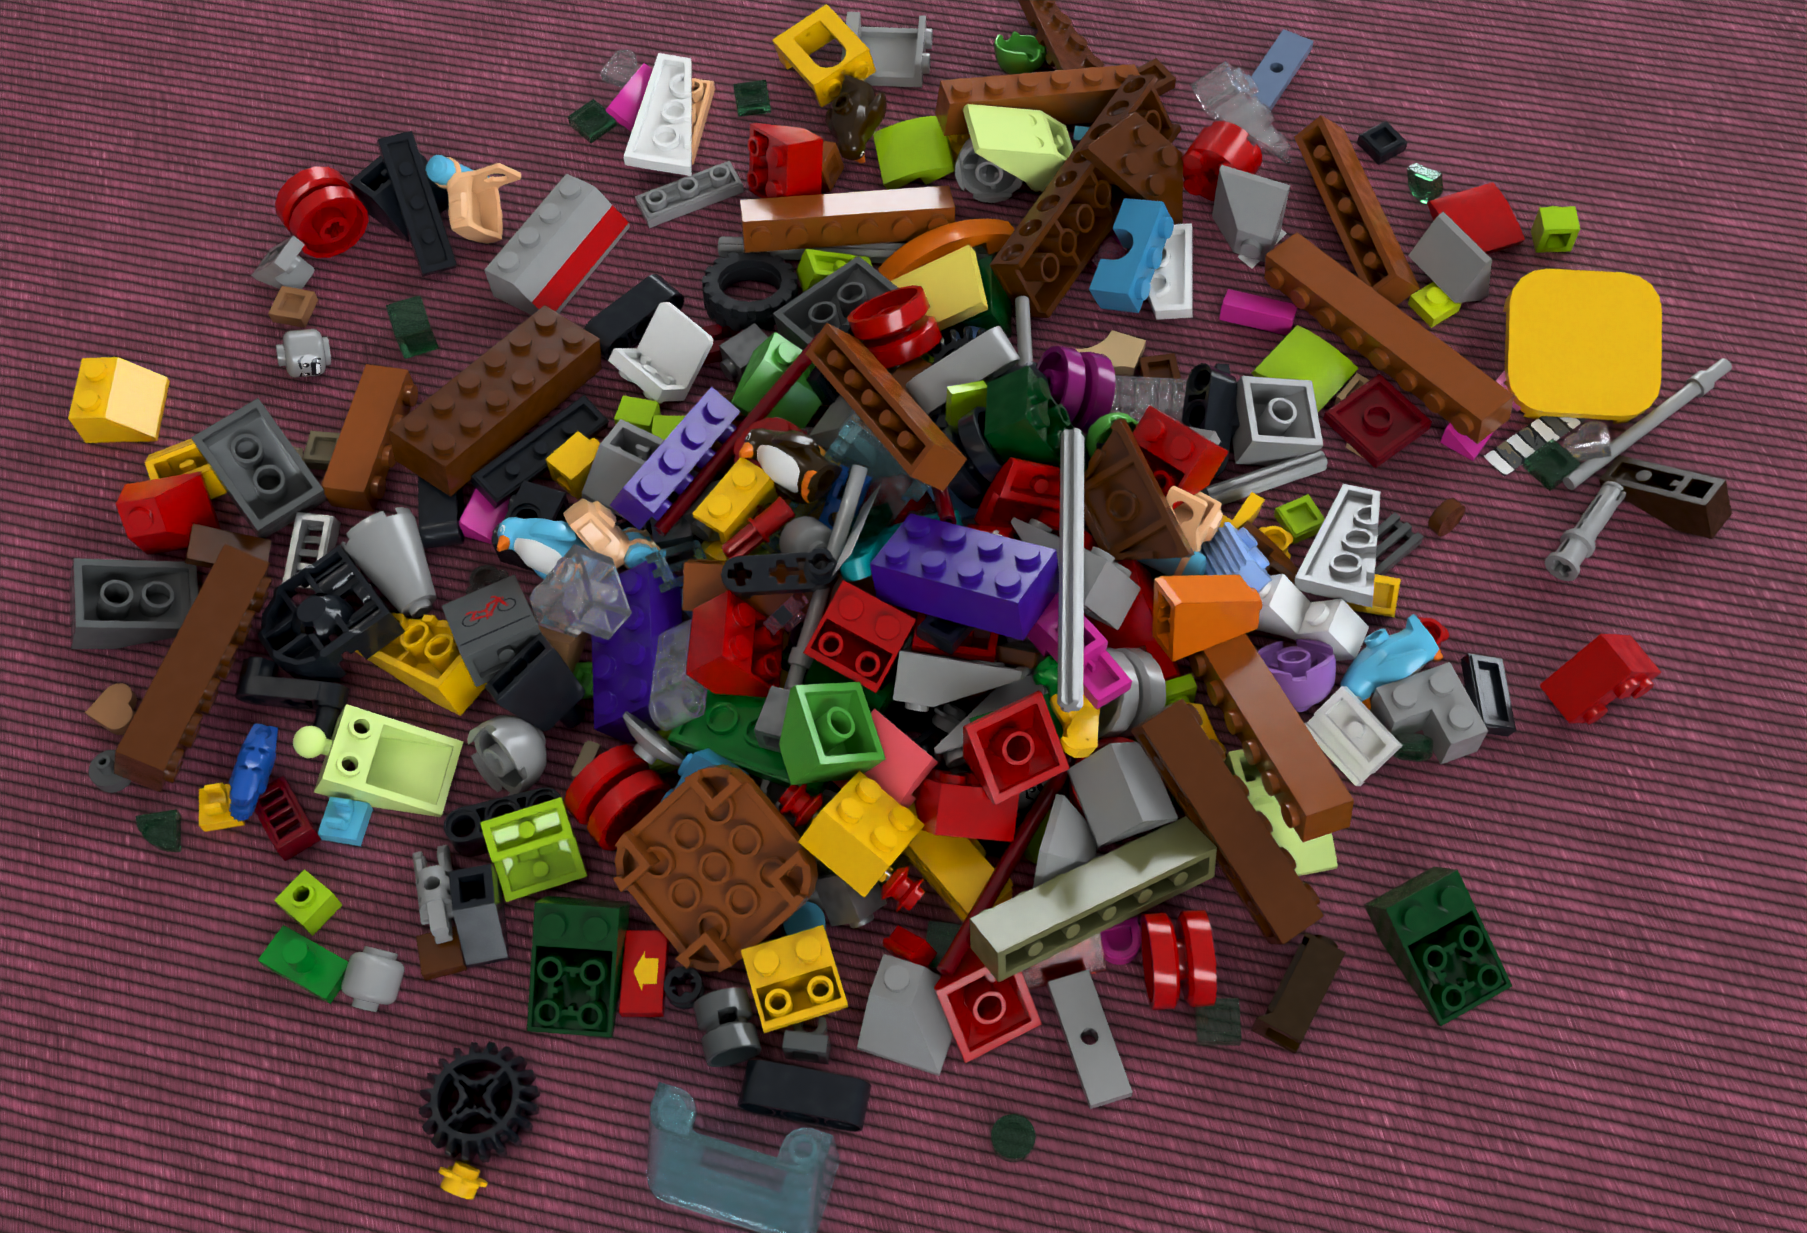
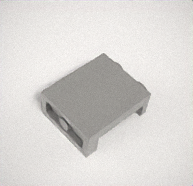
[841,12,933,88]

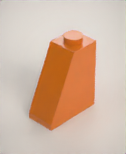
[1152,575,1262,662]

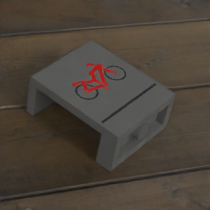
[442,574,541,687]

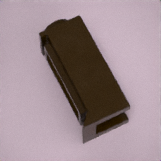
[1251,932,1346,1054]

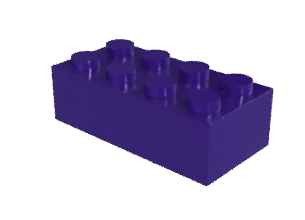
[870,513,1059,641]
[590,560,687,743]

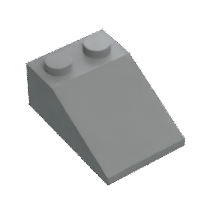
[893,645,1035,711]

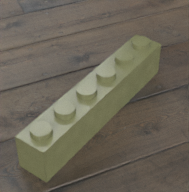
[970,816,1217,982]

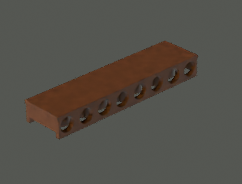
[990,74,1182,318]

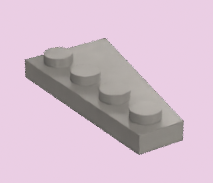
[1295,484,1381,608]

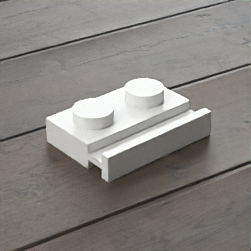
[1304,686,1403,786]

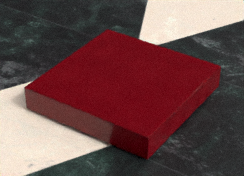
[1323,374,1432,469]

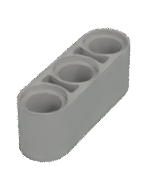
[906,326,1020,418]

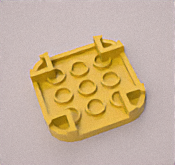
[1503,269,1662,424]

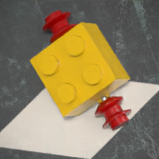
[778,771,926,912]

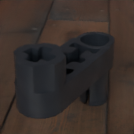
[721,548,839,600]
[235,656,350,740]

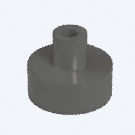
[89,750,131,793]

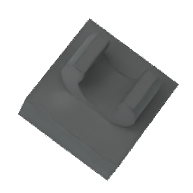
[782,1017,831,1064]

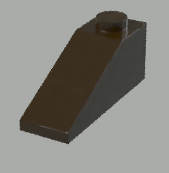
[1599,455,1732,539]

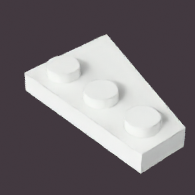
[1127,223,1193,320]

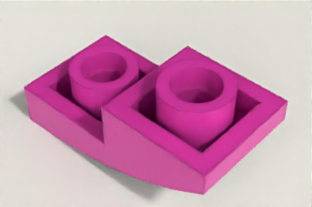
[605,63,653,132]

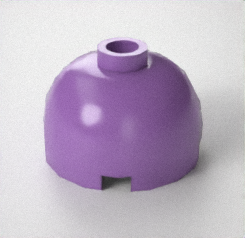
[1258,639,1336,712]

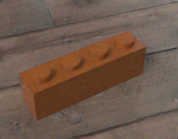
[321,364,418,512]

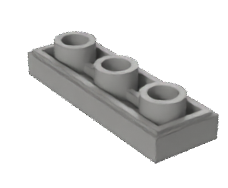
[635,161,744,228]
[1047,969,1133,1109]

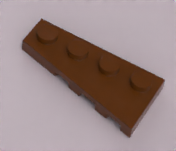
[1018,0,1104,70]

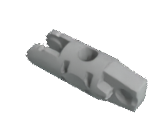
[412,845,454,944]

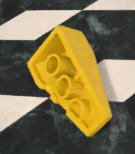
[355,613,487,716]

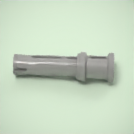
[1545,481,1626,581]

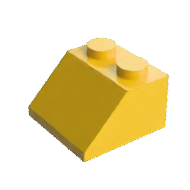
[68,357,170,443]

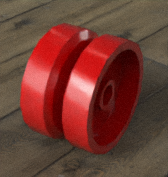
[275,166,369,258]
[847,285,942,369]
[564,744,671,851]
[1141,909,1217,1010]

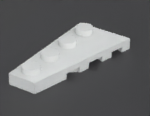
[624,53,692,176]

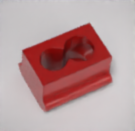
[883,925,938,969]

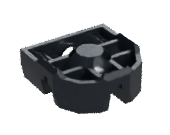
[258,545,405,682]

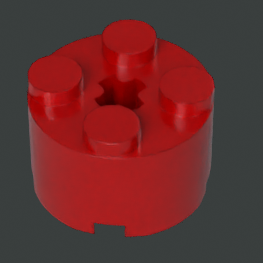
[1181,121,1262,202]

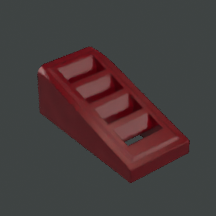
[255,775,322,861]

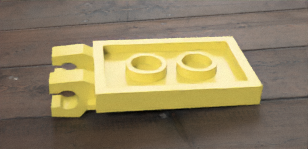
[891,245,988,331]

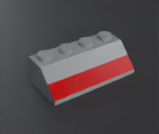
[484,174,630,315]

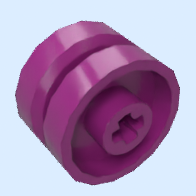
[1036,346,1116,435]

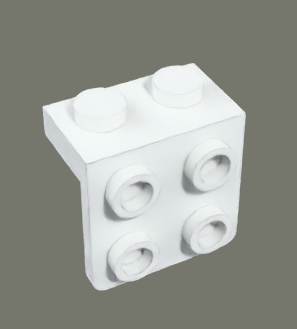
[608,302,713,403]

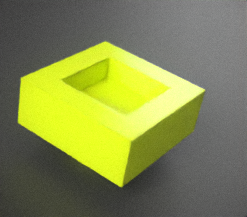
[1408,282,1462,328]

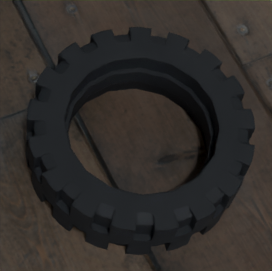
[702,250,798,332]

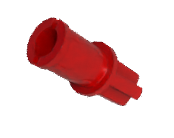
[721,496,796,560]

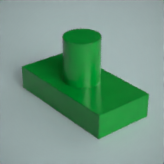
[258,925,348,1004]

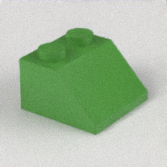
[731,332,822,430]
[779,682,886,785]

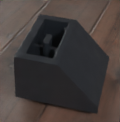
[349,154,449,242]

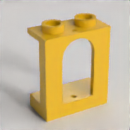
[772,4,876,108]

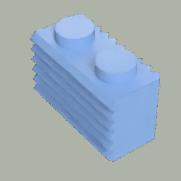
[1200,522,1272,592]

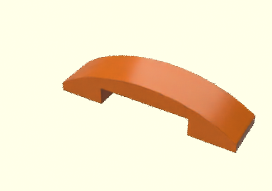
[878,218,1015,281]

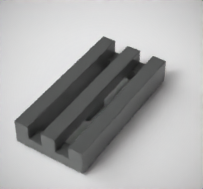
[1375,512,1424,575]

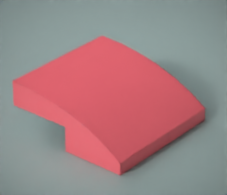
[833,709,938,809]

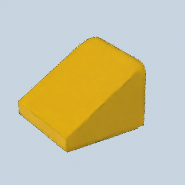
[1347,574,1401,617]

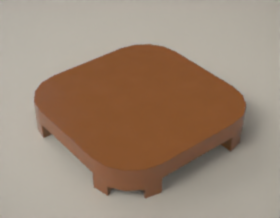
[613,764,818,973]

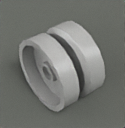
[1098,648,1166,738]

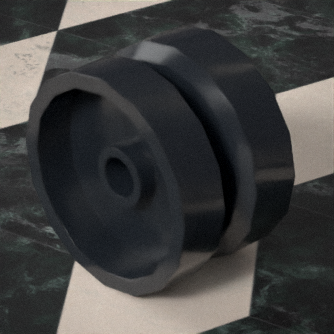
[941,406,1006,509]

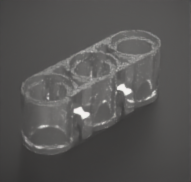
[1110,376,1187,422]
[649,618,708,731]

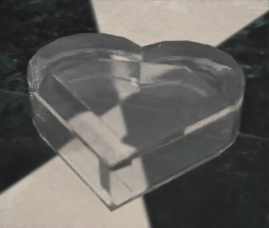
[600,49,640,88]
[1563,421,1611,461]

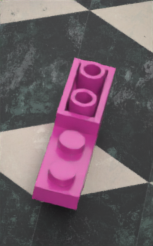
[1027,592,1132,710]

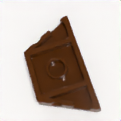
[1079,111,1183,225]
[1084,418,1195,561]

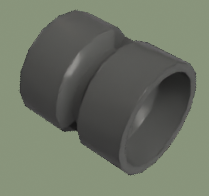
[693,988,762,1067]

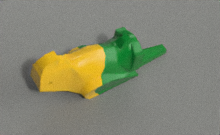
[1032,655,1101,758]

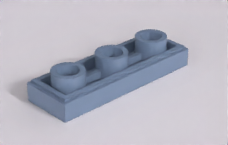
[1238,29,1314,115]

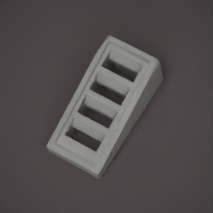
[282,512,341,590]

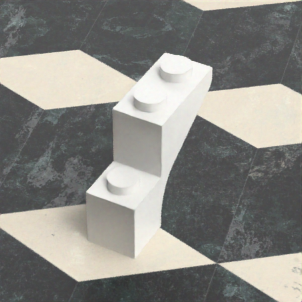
[1256,574,1369,661]

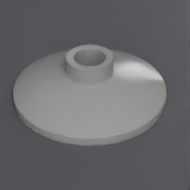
[622,712,686,767]

